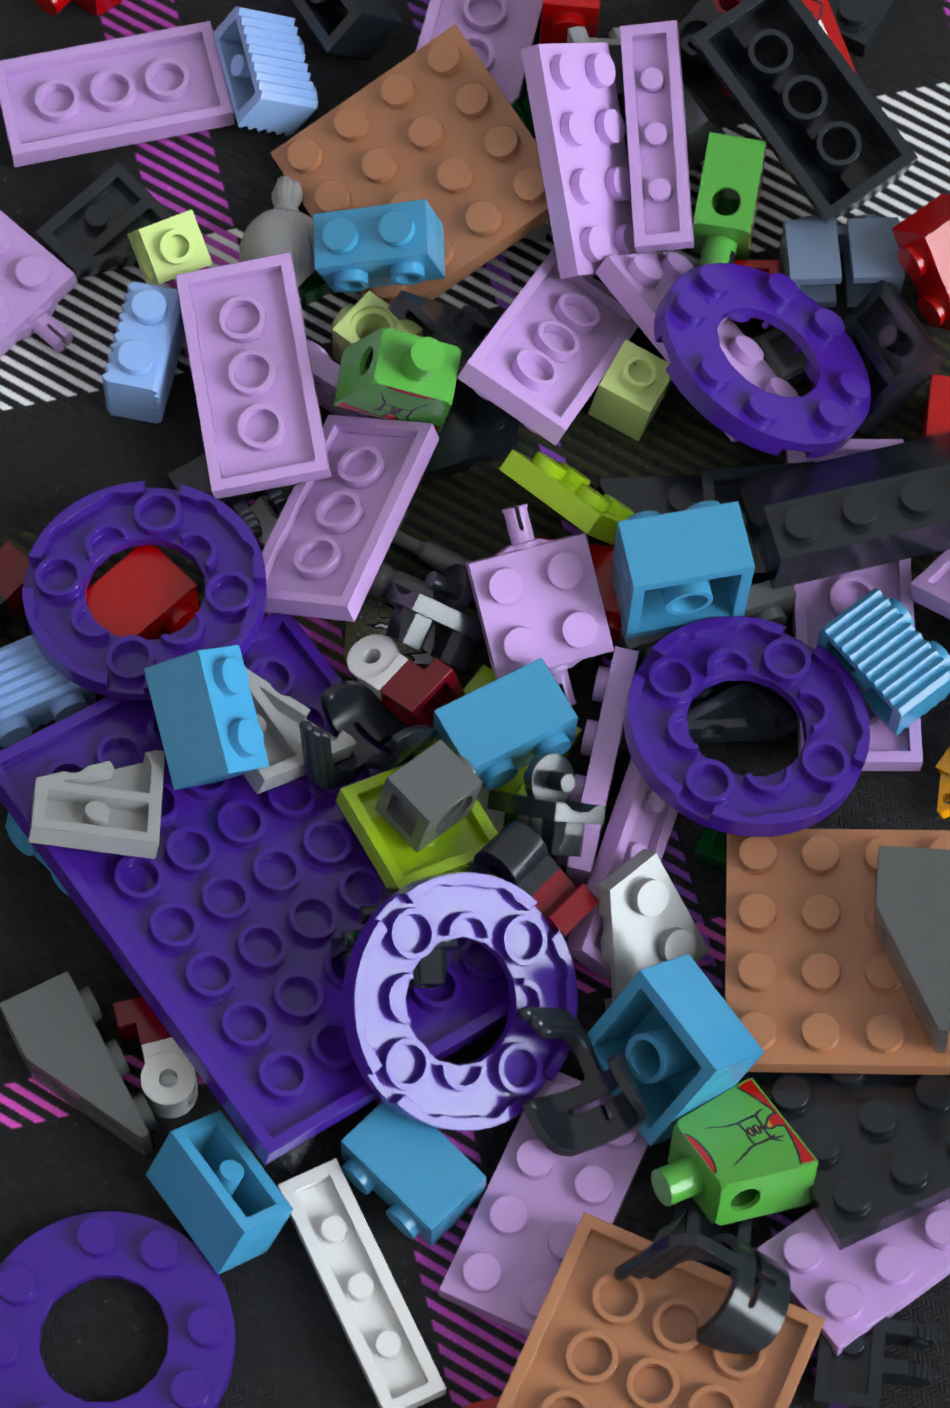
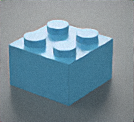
[610,501,755,640]
[587,953,764,1146]

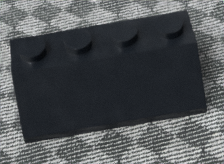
[690,0,918,224]
[738,432,950,589]

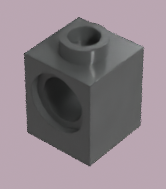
[375,739,483,853]

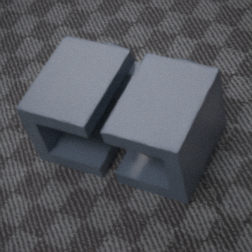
[779,214,905,308]

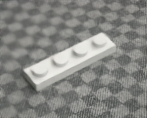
[278,1158,446,1408]

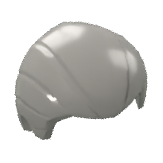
[239,175,315,287]

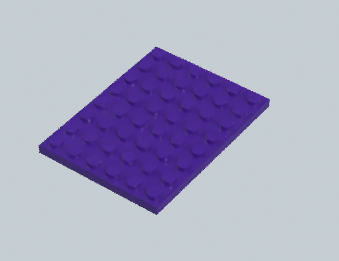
[0,613,510,1165]

